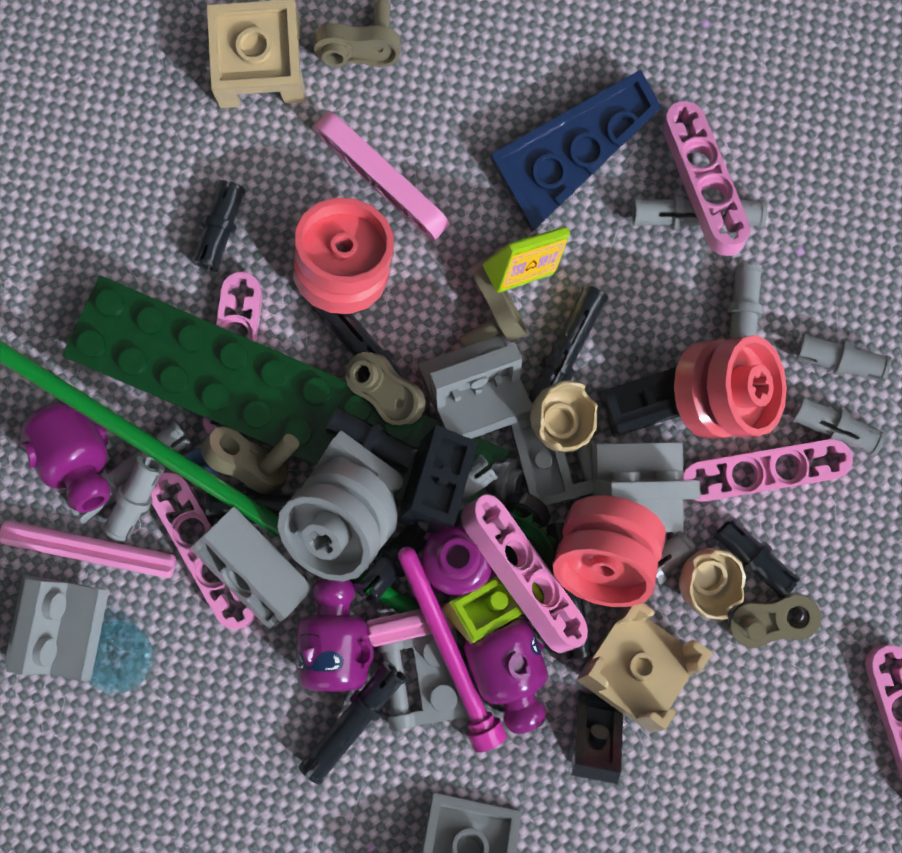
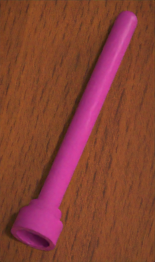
[398,547,507,752]

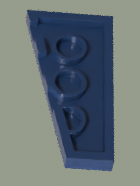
[489,69,662,232]

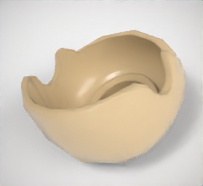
[530,381,598,452]
[678,548,746,620]

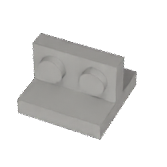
[418,335,532,439]
[592,442,700,532]
[4,574,109,681]

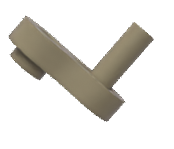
[314,0,401,67]
[459,257,528,347]
[345,352,430,426]
[201,427,299,494]
[729,593,821,648]

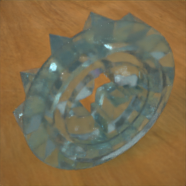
[89,621,153,694]

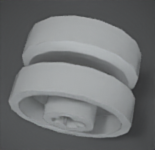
[278,460,399,582]

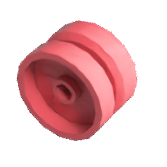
[293,197,394,314]
[674,335,787,439]
[553,495,666,607]

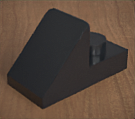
[568,692,623,784]

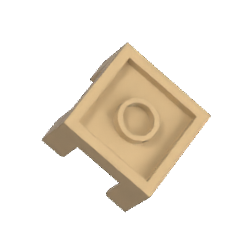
[207,0,305,108]
[576,603,713,733]

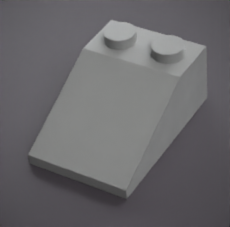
[420,793,522,853]

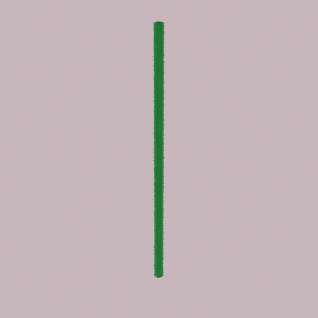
[0,341,421,613]

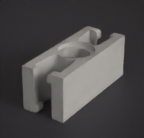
[190,507,313,629]

